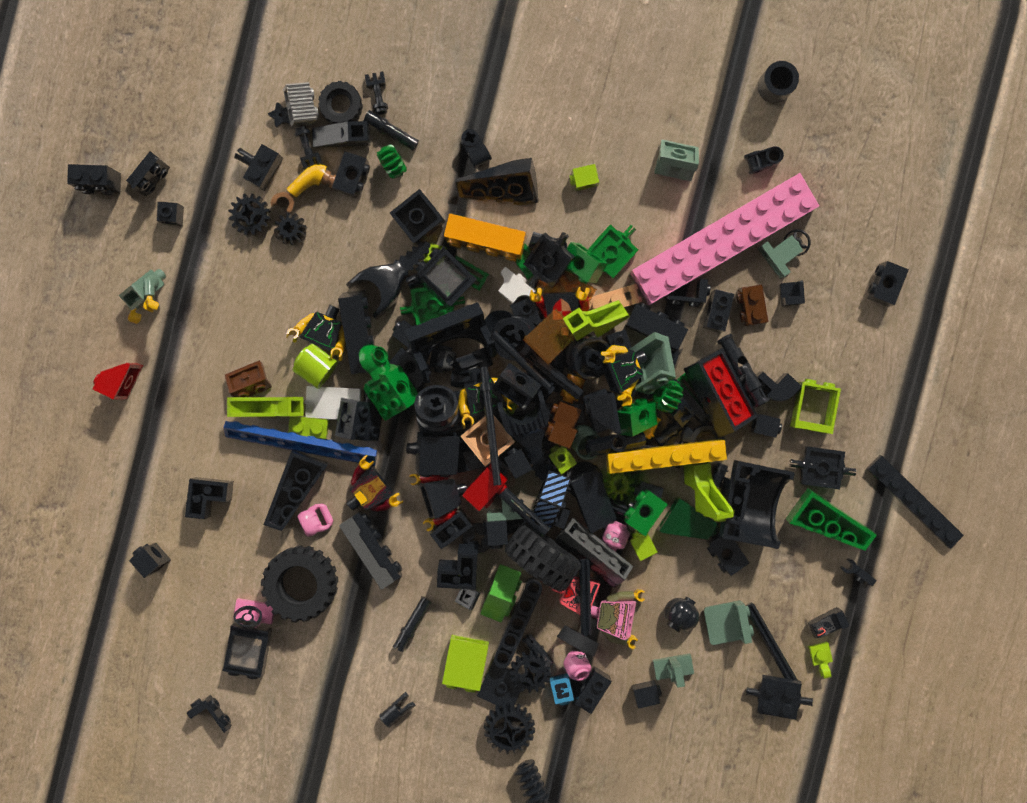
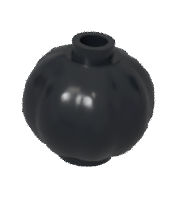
[664,596,699,633]

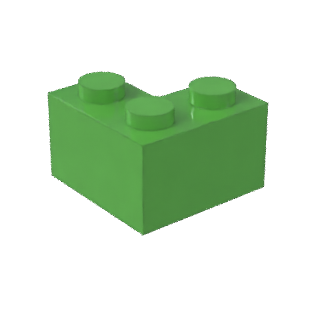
[480,564,522,622]

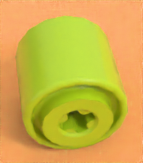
[293,344,338,389]

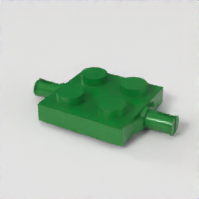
[588,224,639,279]
[400,283,466,325]

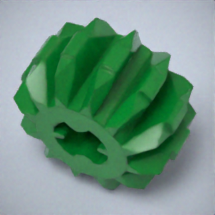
[377,144,407,179]
[652,380,683,413]

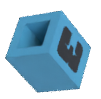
[550,673,574,705]

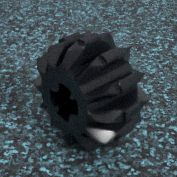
[274,212,307,246]

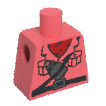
[552,576,600,615]

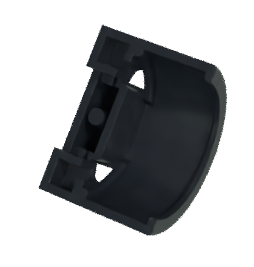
[719,460,795,549]

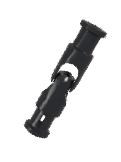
[717,333,770,408]

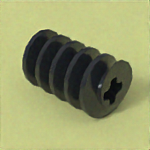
[514,759,549,803]

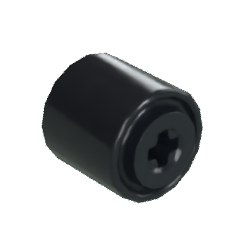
[758,61,799,103]

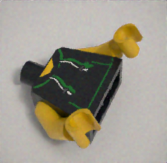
[286,304,346,361]
[598,345,647,407]
[458,368,519,428]

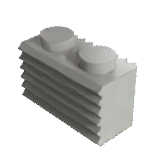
[283,82,319,127]

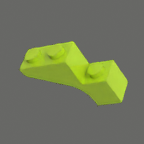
[563,300,630,341]
[227,397,304,417]
[684,462,734,522]

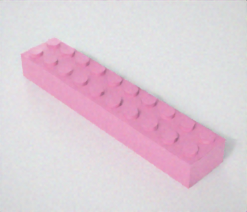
[630,173,819,305]

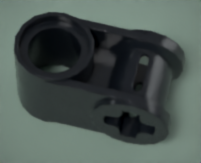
[461,129,492,169]
[744,146,784,175]

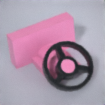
[233,598,274,629]

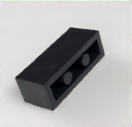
[625,303,688,351]

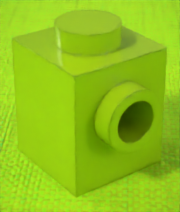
[548,444,577,474]

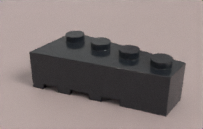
[263,450,328,531]

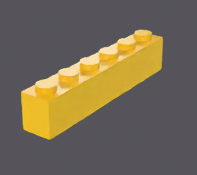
[606,439,727,474]

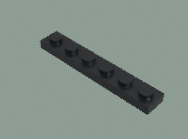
[866,455,964,549]

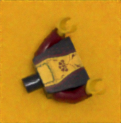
[346,455,403,512]

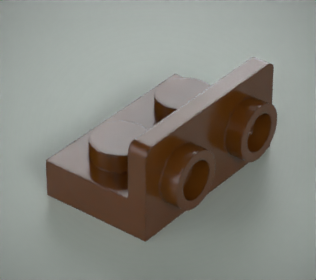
[736,284,769,326]
[225,360,272,397]

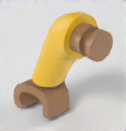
[271,164,336,213]

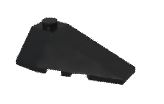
[455,158,539,205]

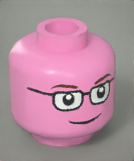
[602,521,630,551]
[563,651,591,681]

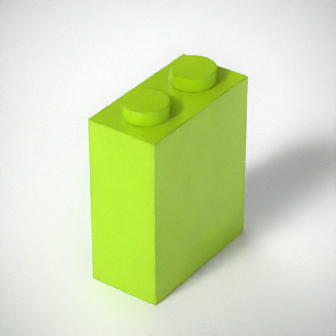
[442,635,489,693]

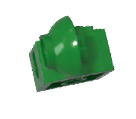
[359,345,418,421]

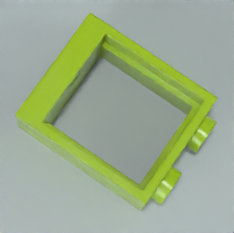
[790,379,841,434]

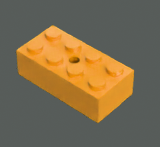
[444,213,527,262]

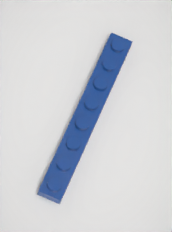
[223,421,377,466]

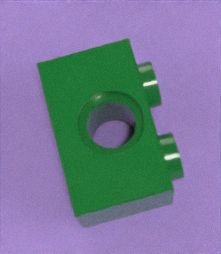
[566,242,608,284]
[618,398,658,436]
[624,489,668,536]

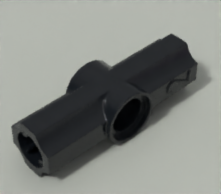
[585,432,646,457]

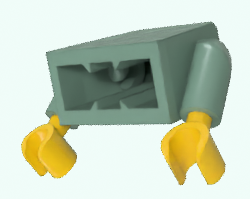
[118,269,166,324]

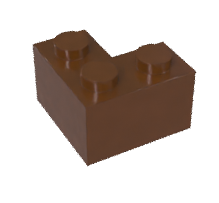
[544,400,582,449]

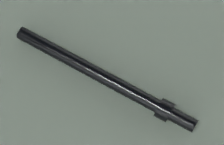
[480,367,501,486]

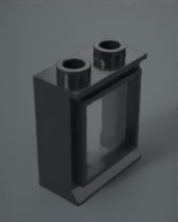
[414,246,477,309]
[222,623,273,679]

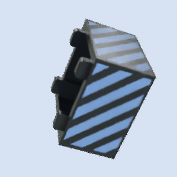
[530,470,572,529]

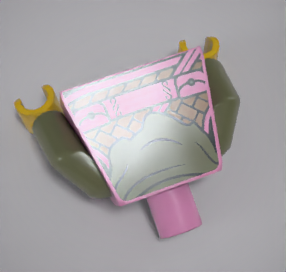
[591,589,645,649]

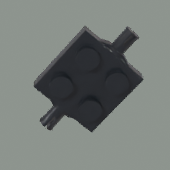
[523,232,575,288]
[790,446,856,490]
[746,675,813,720]

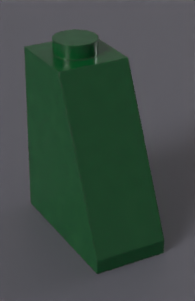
[656,497,718,540]

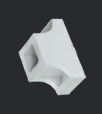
[498,267,535,304]

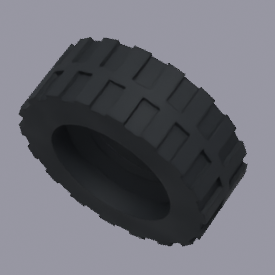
[318,81,363,124]

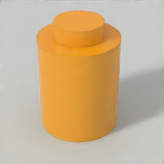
[560,374,586,404]

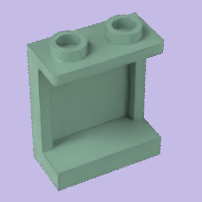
[630,332,676,394]

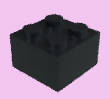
[390,189,445,246]

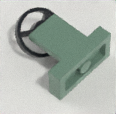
[757,229,811,279]

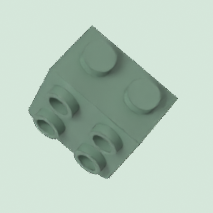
[704,600,754,645]

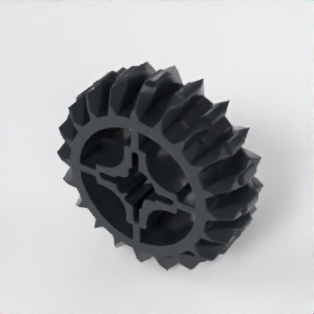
[484,701,535,755]

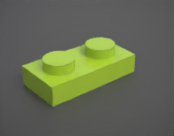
[288,416,329,439]

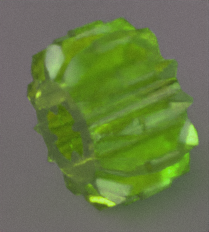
[603,472,635,501]

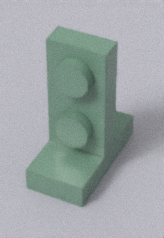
[653,653,694,688]

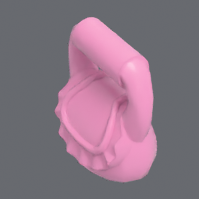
[297,503,334,537]

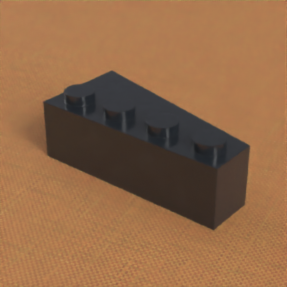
[338,290,375,375]

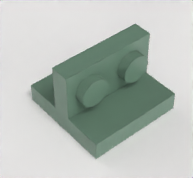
[654,139,699,182]
[487,489,523,521]

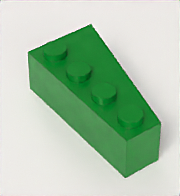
[786,488,877,551]

